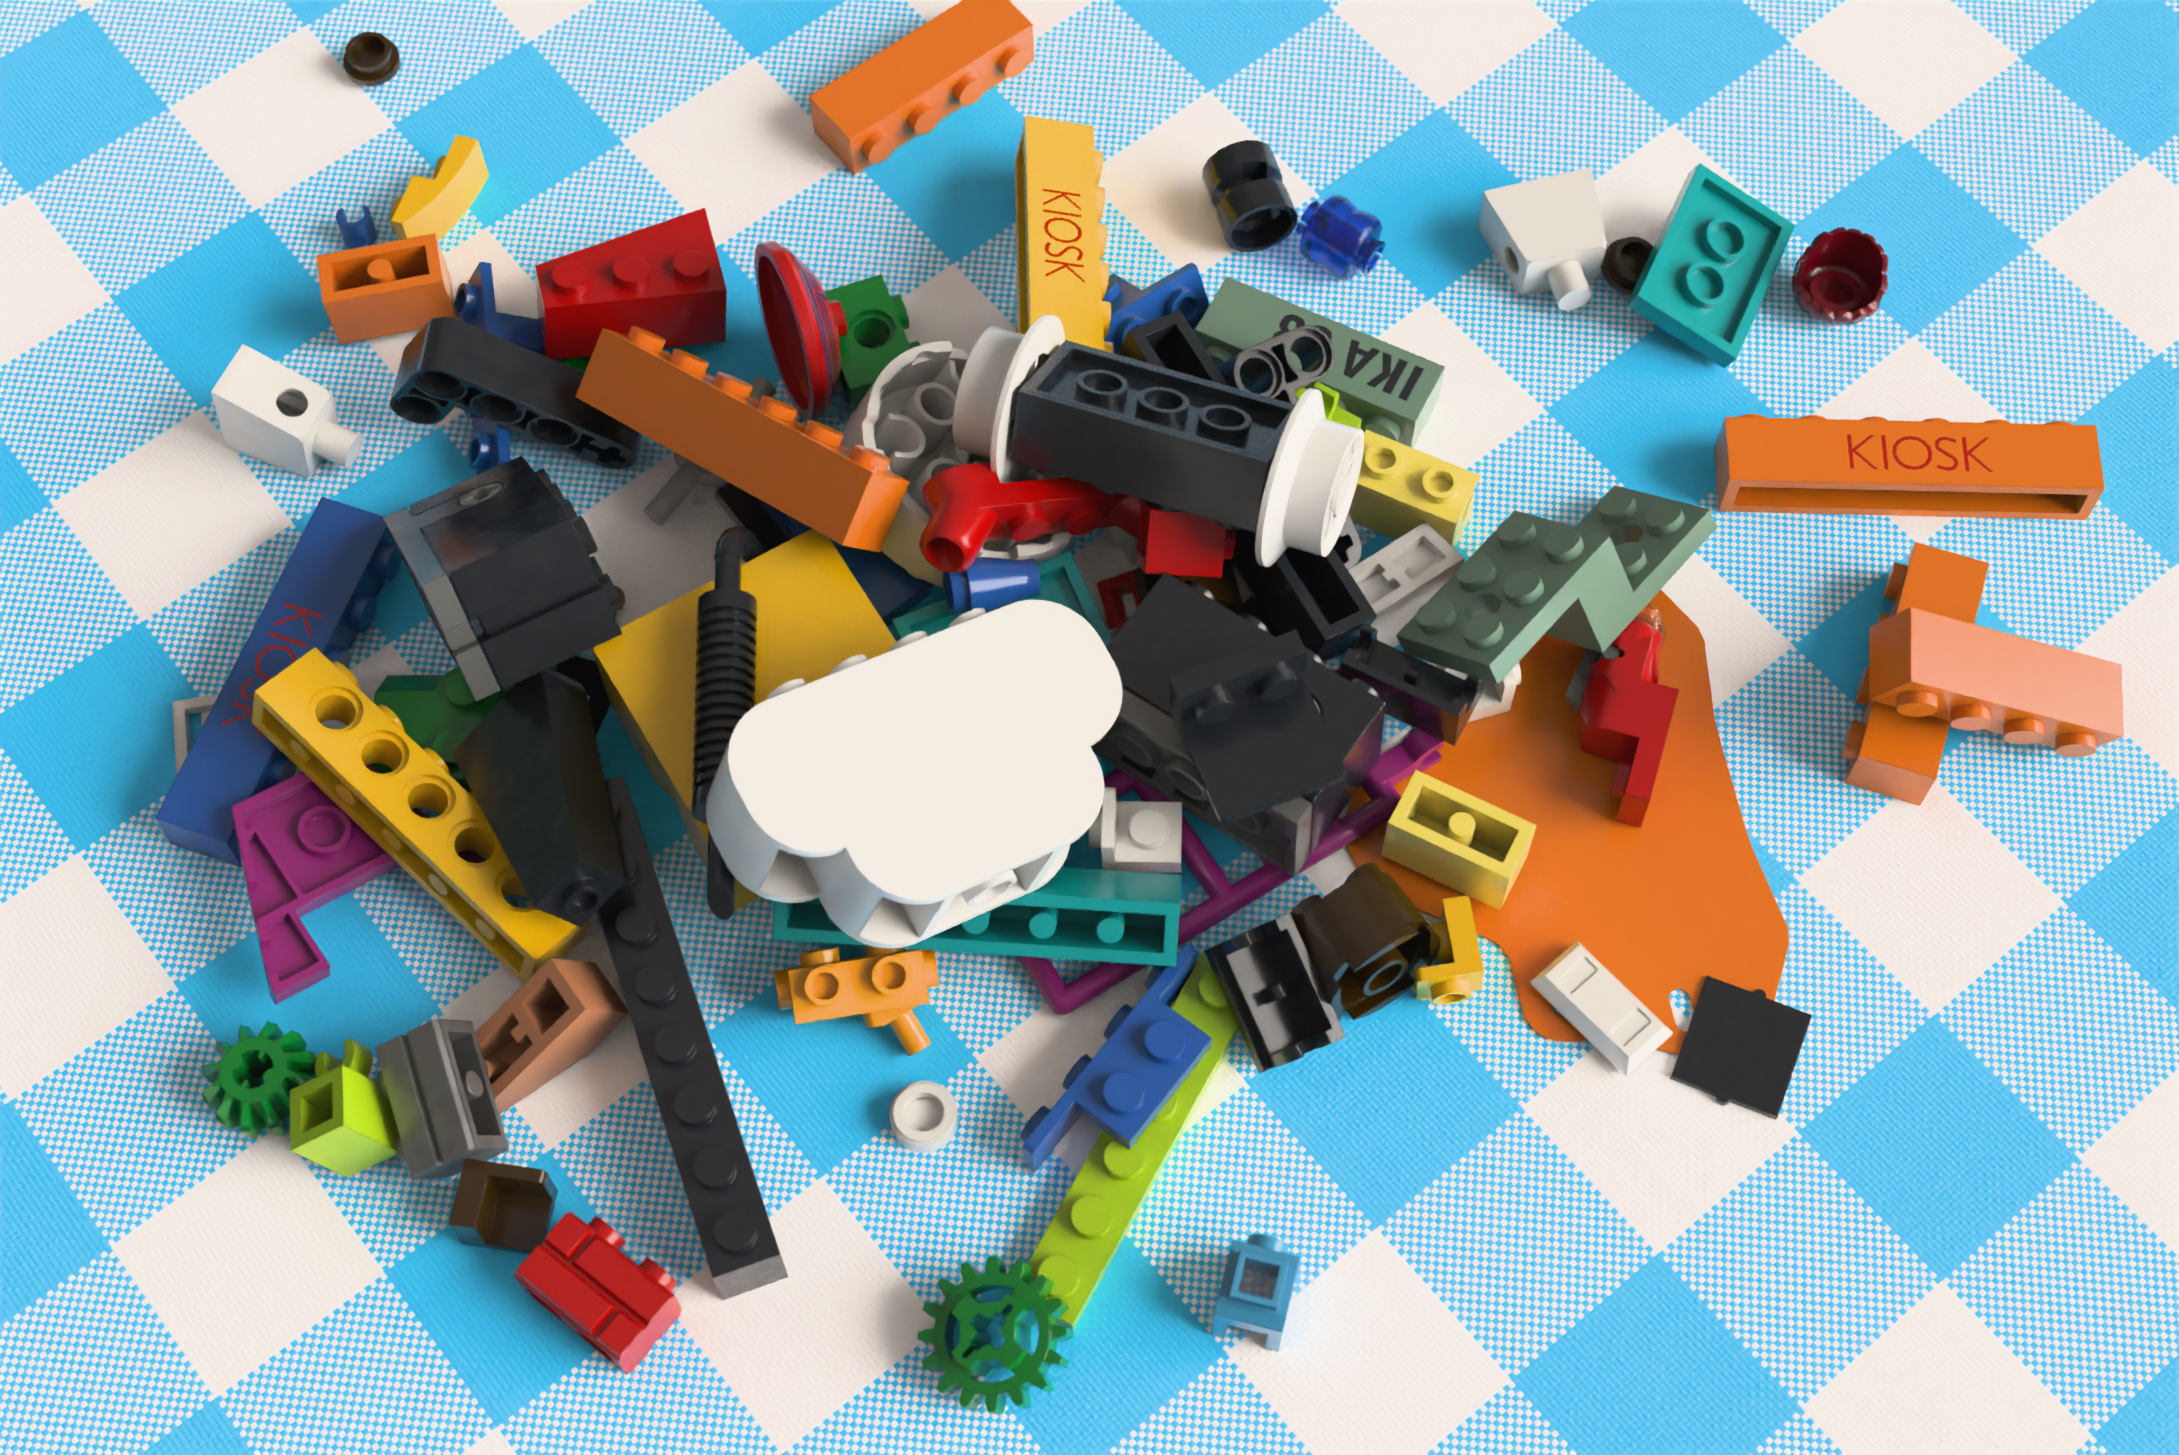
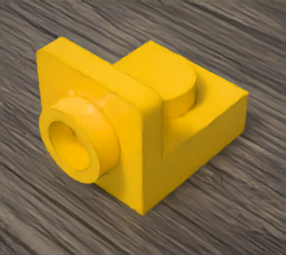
[1414,895,1484,1005]

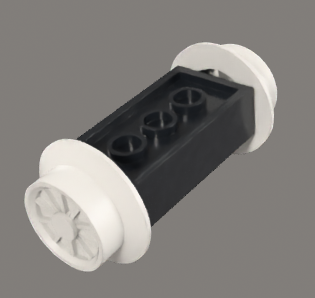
[953,314,1364,567]

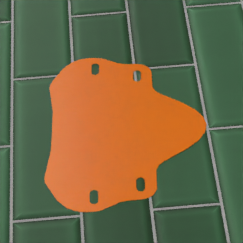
[1345,590,1789,1055]

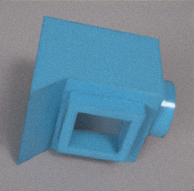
[1211,1234,1300,1352]

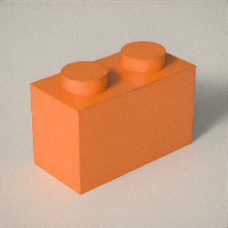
[316,233,457,345]

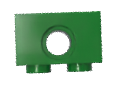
[825,274,920,414]

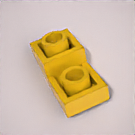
[390,134,489,240]

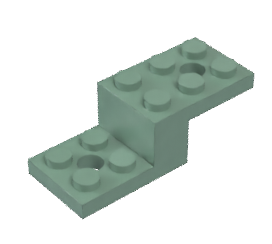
[1396,485,1717,684]

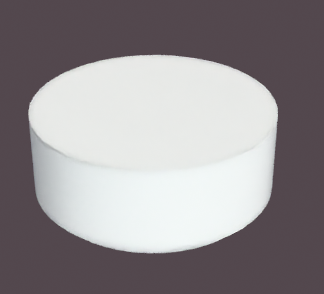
[890,1081,958,1153]

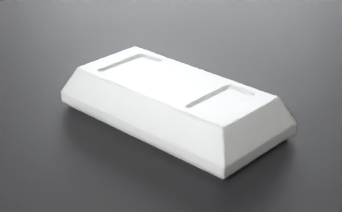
[1530,941,1673,1077]

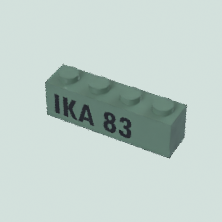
[1195,276,1445,448]

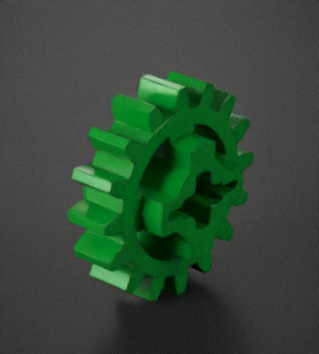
[917,1256,1074,1415]

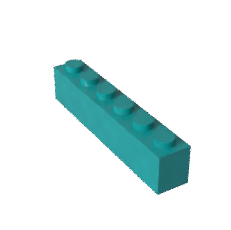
[772,867,1182,967]

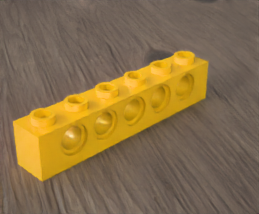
[252,647,591,984]

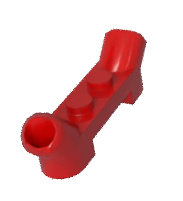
[919,462,1141,573]

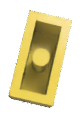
[1381,770,1537,910]

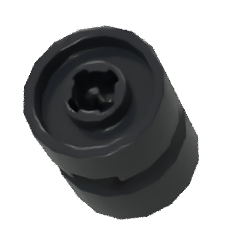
[1202,140,1298,252]

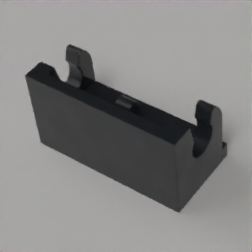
[1340,624,1483,746]
[1204,912,1346,1073]

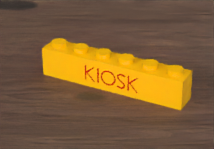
[1014,115,1113,353]

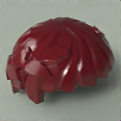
[1792,227,1888,325]

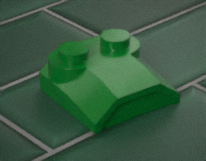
[369,668,512,793]

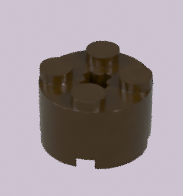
[1290,862,1441,1021]

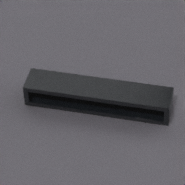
[1117,310,1377,663]

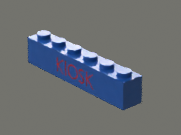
[155,497,402,867]

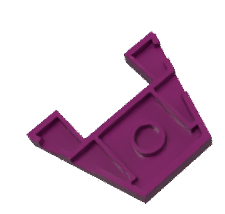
[231,765,486,1005]

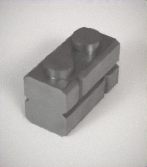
[375,1019,509,1178]

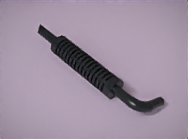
[691,526,768,920]

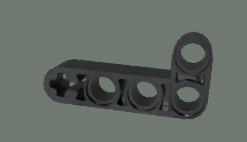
[389,317,642,469]
[1217,325,1362,570]

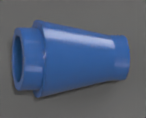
[942,557,1040,615]

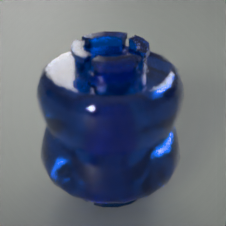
[1296,195,1385,281]

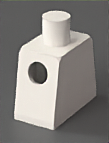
[1478,167,1606,311]
[211,344,363,478]

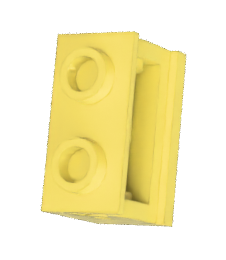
[1349,429,1480,549]

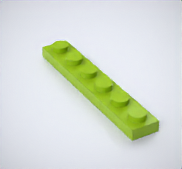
[1011,951,1239,1331]

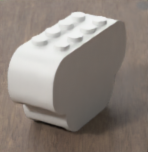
[706,600,1122,948]

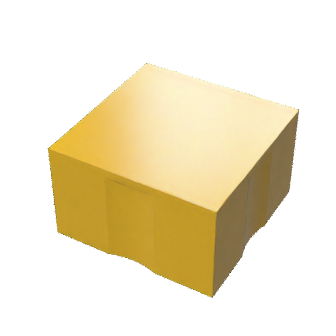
[591,529,897,911]

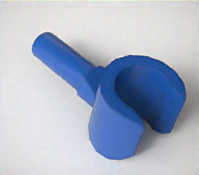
[335,205,378,249]

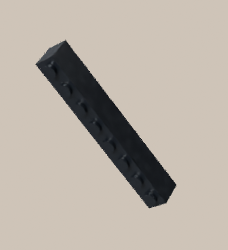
[597,776,789,1301]

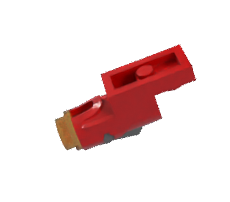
[1565,604,1679,828]

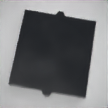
[1670,976,1812,1120]

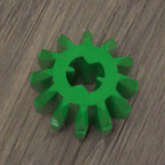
[202,1021,317,1140]

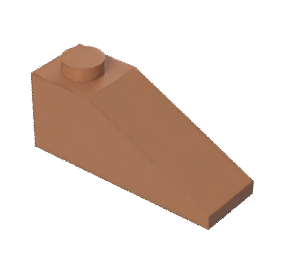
[475,958,629,1115]

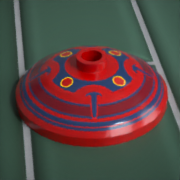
[754,240,847,422]

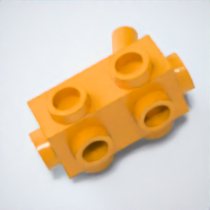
[774,946,939,1056]

